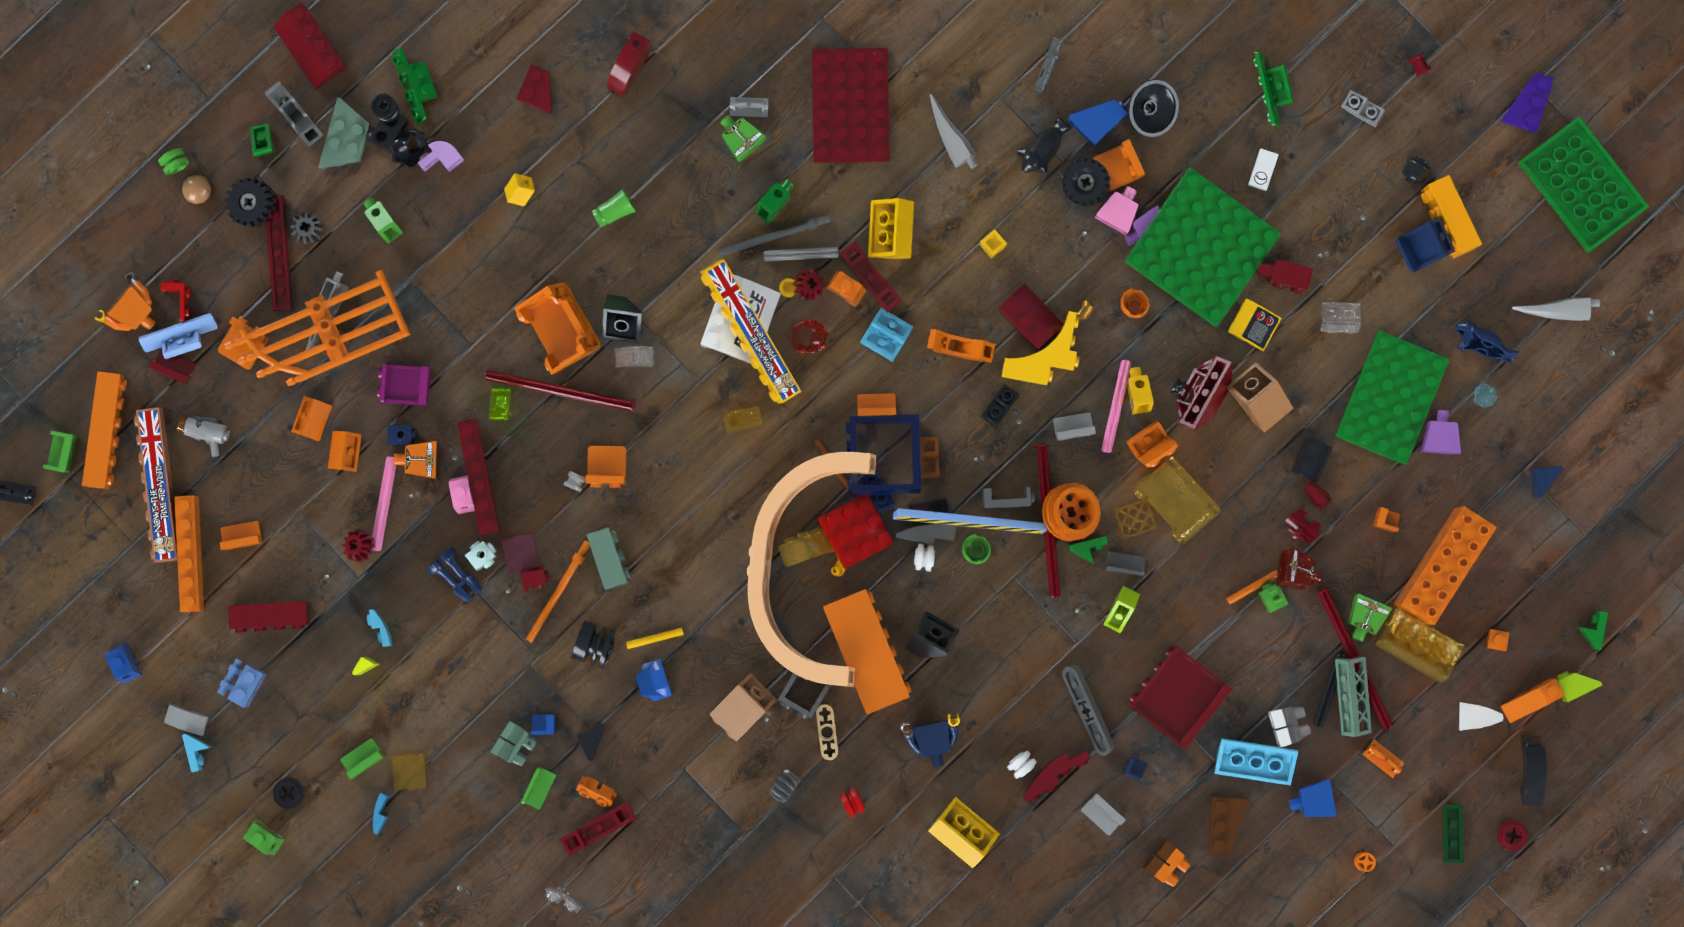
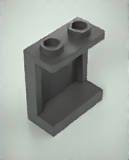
[982,486,1034,510]

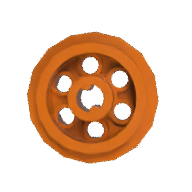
[1042,483,1101,541]

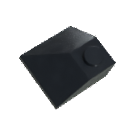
[602,294,642,343]
[905,611,959,658]

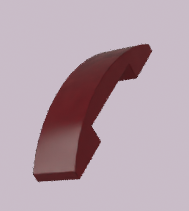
[839,241,902,312]
[560,802,637,856]

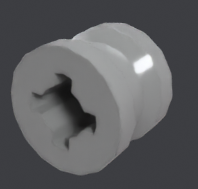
[563,471,586,492]

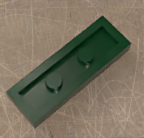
[1442,804,1464,863]

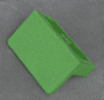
[341,738,385,779]
[521,766,557,810]

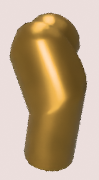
[1076,300,1094,321]

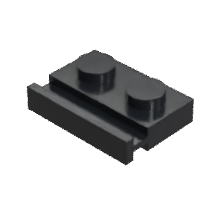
[1291,436,1333,483]

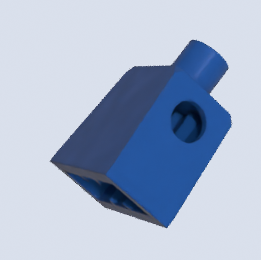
[105,642,142,684]
[1289,779,1337,817]

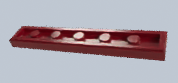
[266,195,293,311]

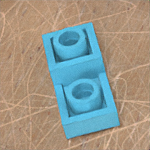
[367,609,393,647]

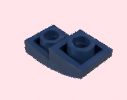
[860,469,896,514]

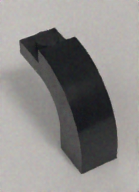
[1520,736,1547,806]

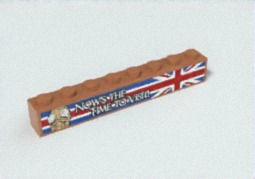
[134,407,178,563]

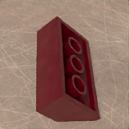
[273,2,347,89]

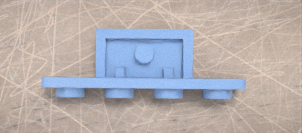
[139,313,218,359]

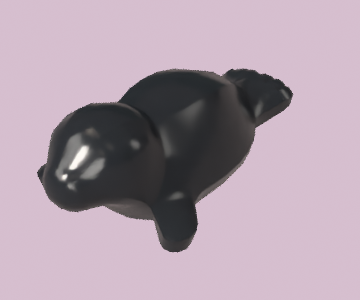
[1017,117,1071,175]

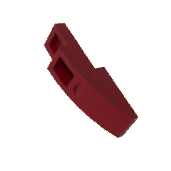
[1023,751,1090,802]

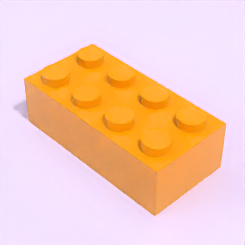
[1421,175,1482,259]

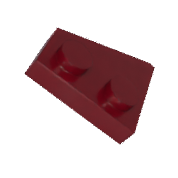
[516,64,552,114]

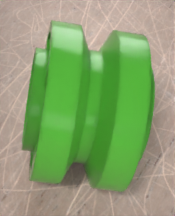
[158,148,189,175]

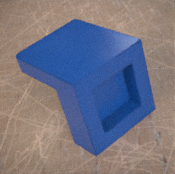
[531,714,556,735]

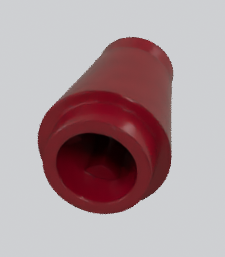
[1304,481,1332,510]

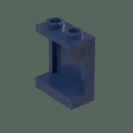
[1395,217,1456,273]

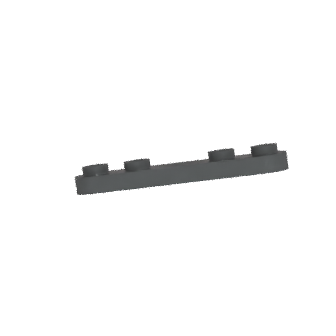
[1062,665,1114,756]

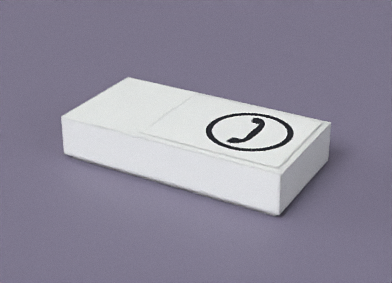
[1248,148,1279,191]

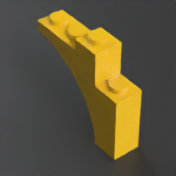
[1001,311,1080,385]

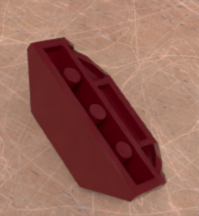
[1176,356,1233,431]

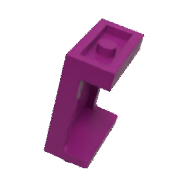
[377,363,431,406]

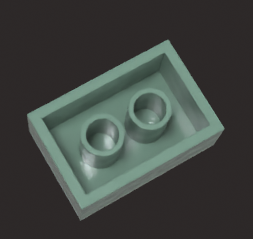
[587,527,631,591]

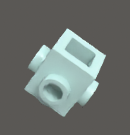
[465,541,497,571]

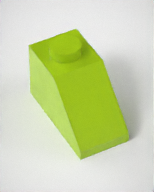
[1103,586,1140,633]
[1557,671,1602,702]

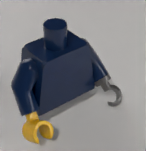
[900,714,960,767]

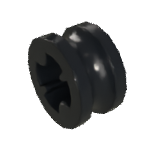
[1170,377,1187,397]

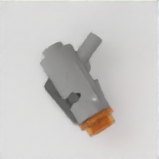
[177,416,230,457]

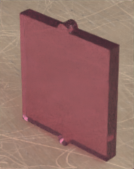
[501,533,540,573]

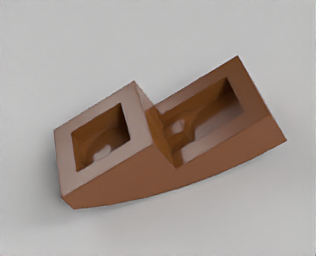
[919,437,940,478]

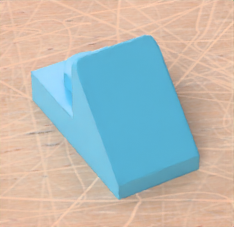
[182,733,213,772]

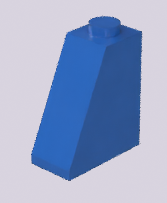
[1067,100,1127,147]

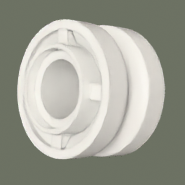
[914,543,935,572]
[1007,750,1037,779]

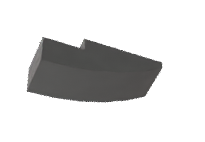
[896,524,957,545]

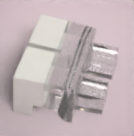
[1268,706,1311,747]

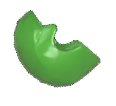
[962,534,991,564]

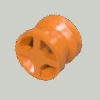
[1354,852,1376,872]

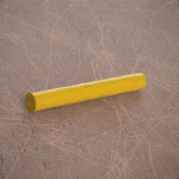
[626,627,684,649]

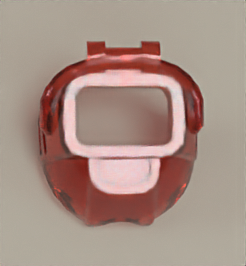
[789,319,829,353]

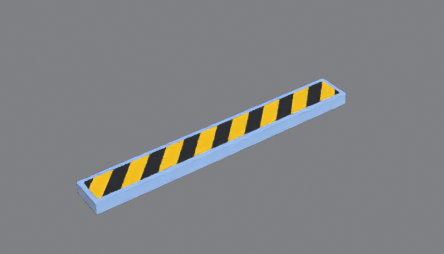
[893,508,1047,534]

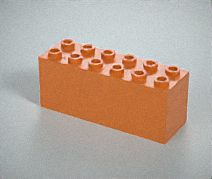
[1393,506,1497,625]
[823,589,912,715]

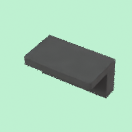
[1105,551,1146,576]

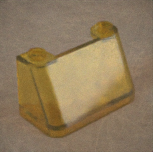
[1133,455,1222,544]

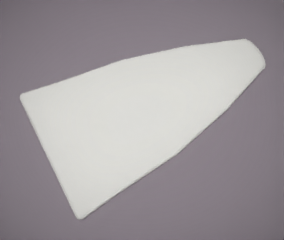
[1459,702,1503,731]

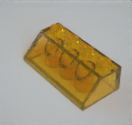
[1374,607,1464,683]

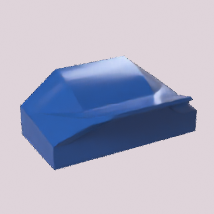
[635,659,672,701]

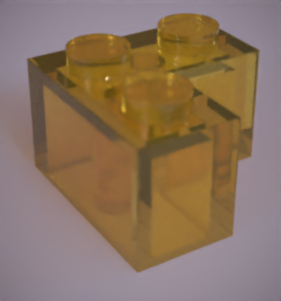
[778,527,834,568]

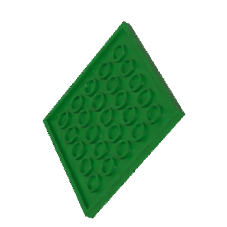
[1124,167,1281,328]

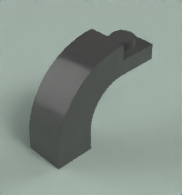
[264,81,323,147]

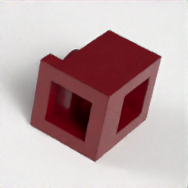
[521,565,550,592]

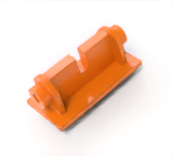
[1362,739,1404,778]
[576,776,617,807]

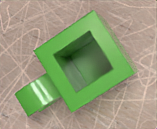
[1258,582,1288,613]

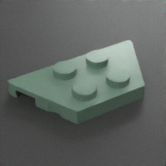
[318,97,371,170]

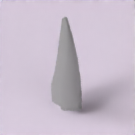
[930,94,977,169]
[305,271,349,351]
[1512,297,1600,321]

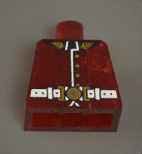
[1276,547,1322,590]

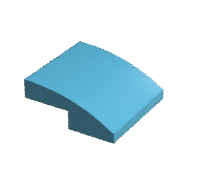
[860,308,913,362]

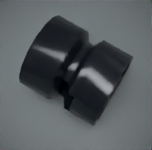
[371,93,400,123]

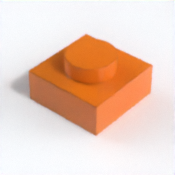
[1486,629,1510,651]

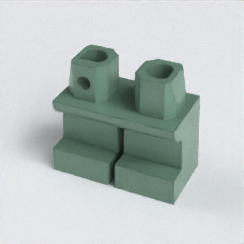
[491,720,537,766]

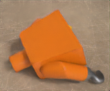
[95,272,156,331]

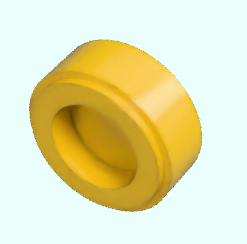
[779,278,797,298]

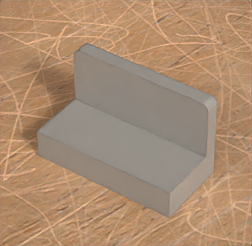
[1053,413,1096,441]
[1081,793,1126,835]

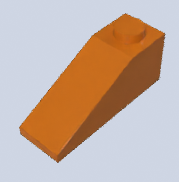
[1500,678,1565,723]

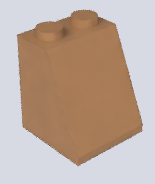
[1227,362,1294,433]
[709,673,777,742]

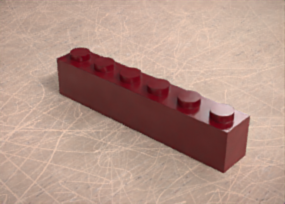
[457,418,501,536]

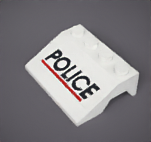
[700,274,781,363]

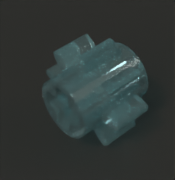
[1472,383,1497,408]

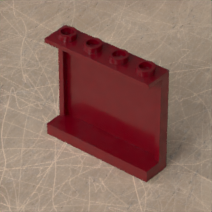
[1129,645,1232,749]

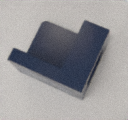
[1122,756,1148,782]

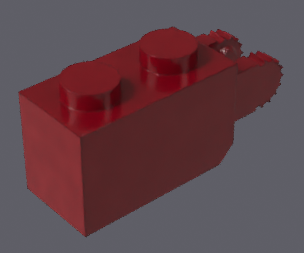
[1256,260,1313,294]

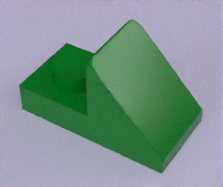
[250,123,276,157]
[1068,536,1108,564]
[1578,611,1608,651]

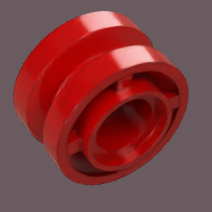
[840,787,865,818]

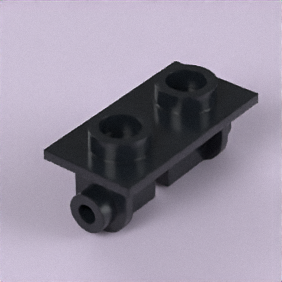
[0,481,37,506]

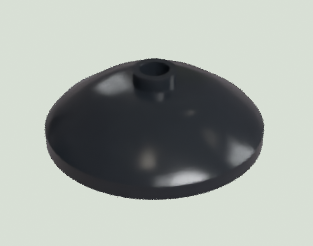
[1127,79,1179,137]

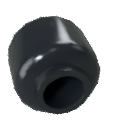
[1402,156,1431,185]

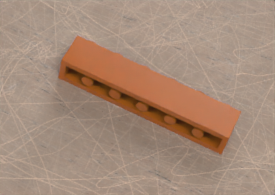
[82,371,127,489]
[175,495,204,612]

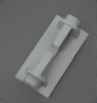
[730,97,769,117]

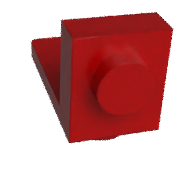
[161,279,191,322]

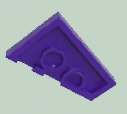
[1499,73,1554,133]

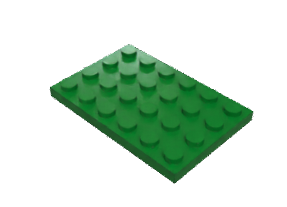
[1518,117,1649,253]
[1335,330,1450,466]

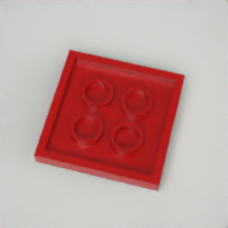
[818,493,894,570]

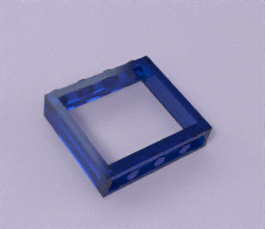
[846,414,921,495]

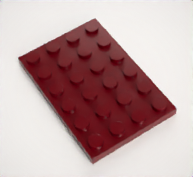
[812,48,890,163]

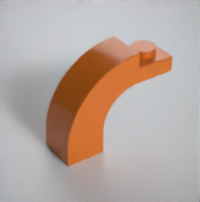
[927,329,996,363]

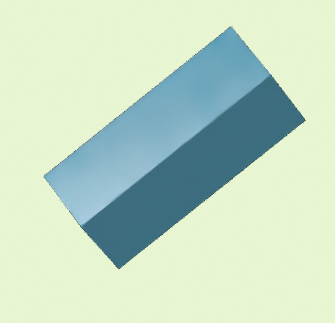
[1214,738,1298,785]

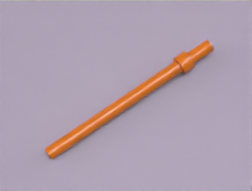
[526,540,590,643]

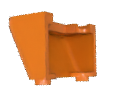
[514,282,601,375]

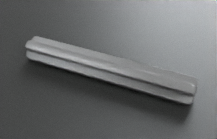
[764,247,839,261]

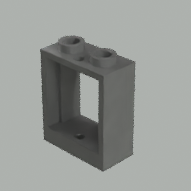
[778,673,831,719]

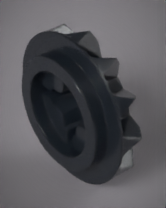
[273,778,304,809]

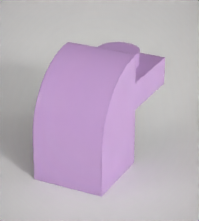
[418,141,464,172]

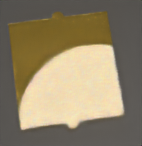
[392,753,427,791]

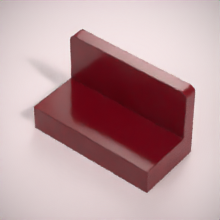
[148,349,196,385]

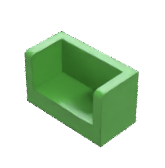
[43,431,78,474]

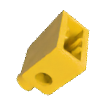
[1127,367,1154,415]

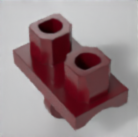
[1284,508,1321,544]

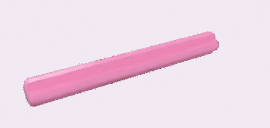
[1101,360,1132,453]
[371,456,397,551]

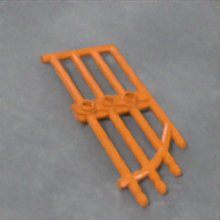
[224,270,411,386]

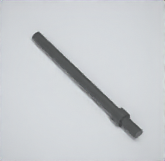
[719,215,831,256]

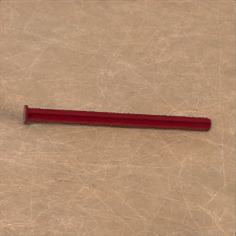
[485,370,636,414]
[1034,445,1061,598]
[1315,587,1393,730]

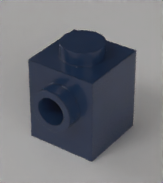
[387,425,417,446]

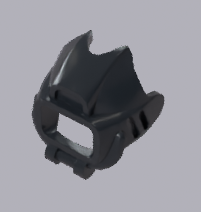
[389,129,428,169]

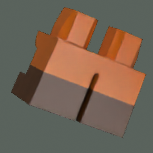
[1143,839,1191,887]

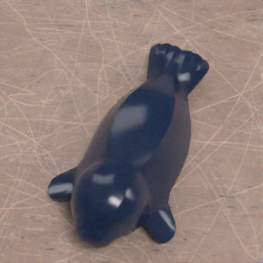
[1455,320,1519,363]

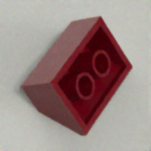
[998,284,1064,351]

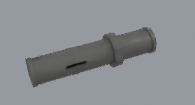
[1032,37,1064,95]

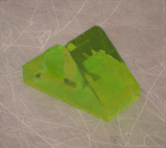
[489,389,511,420]

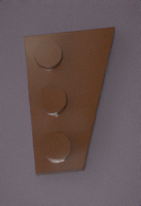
[1208,796,1250,856]

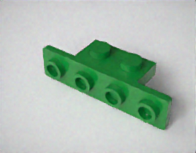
[392,48,437,124]
[1254,51,1295,127]

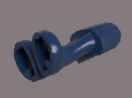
[426,546,482,603]

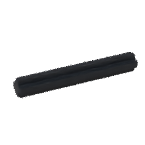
[1313,653,1347,727]

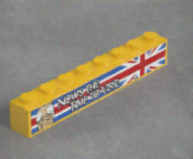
[700,259,801,403]

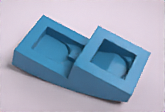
[373,792,390,835]

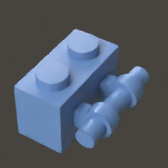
[217,658,267,708]

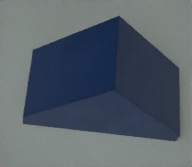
[1530,466,1565,499]

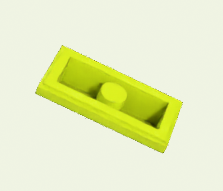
[352,657,379,675]

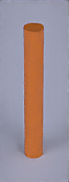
[1226,570,1279,605]

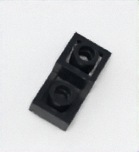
[981,383,1020,428]

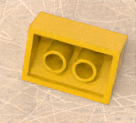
[868,198,914,259]
[928,797,1000,868]

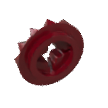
[1497,820,1528,851]

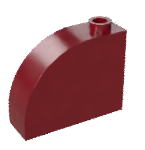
[607,31,653,98]

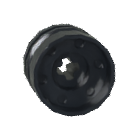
[572,620,616,669]

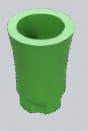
[592,189,636,227]

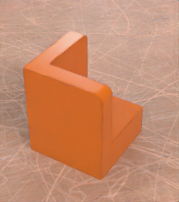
[1373,507,1400,533]

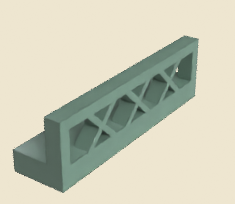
[1335,657,1372,737]

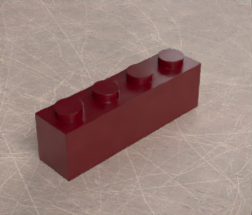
[228,601,310,633]

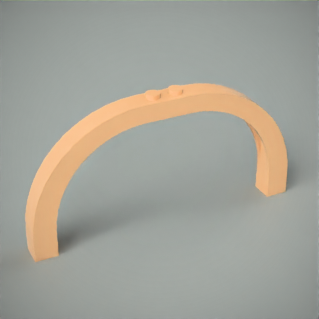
[747,452,877,687]

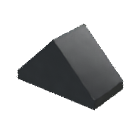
[908,499,949,524]
[576,723,606,761]

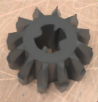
[290,212,323,245]
[769,769,800,803]

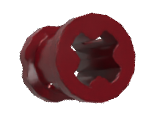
[1408,52,1432,77]

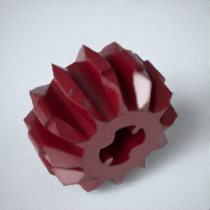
[792,269,825,302]
[341,529,375,562]

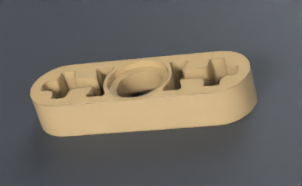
[816,704,838,760]

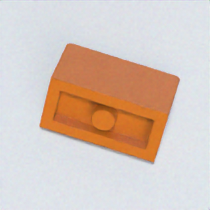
[857,393,896,418]
[291,396,332,441]
[328,431,362,472]
[220,521,262,550]

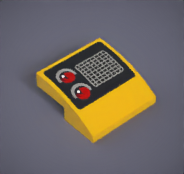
[1228,299,1282,352]

